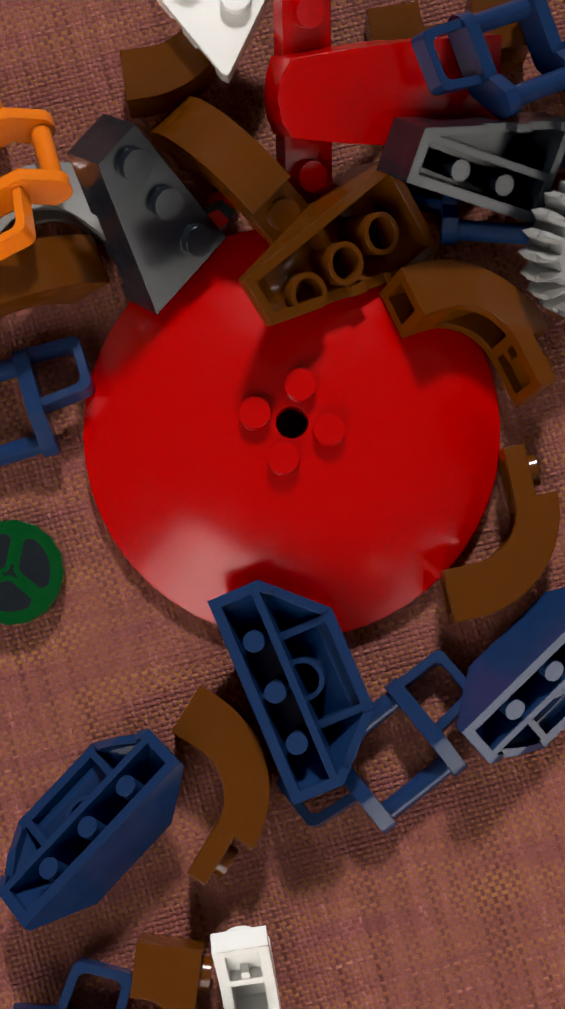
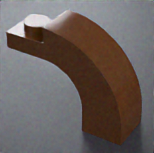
[119,29,218,119]
[148,96,309,246]
[0,234,109,318]
[379,259,557,407]
[439,443,560,624]
[172,685,270,885]

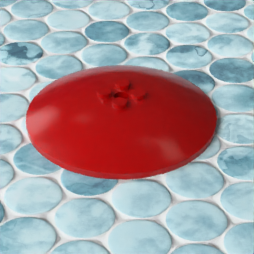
[83,229,500,633]

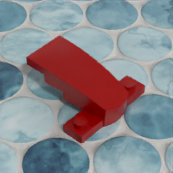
[264,0,502,202]

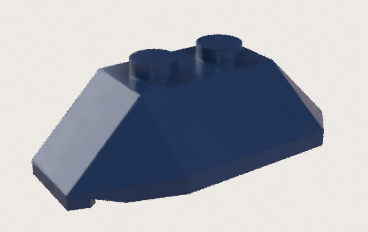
[207,580,375,805]
[456,587,565,764]
[0,728,184,931]

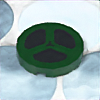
[0,519,66,625]

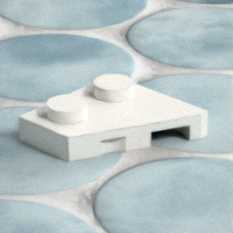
[156,0,269,84]

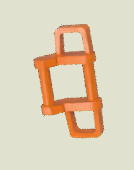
[0,100,73,261]

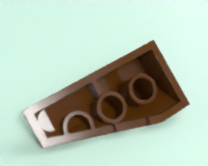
[238,161,441,326]

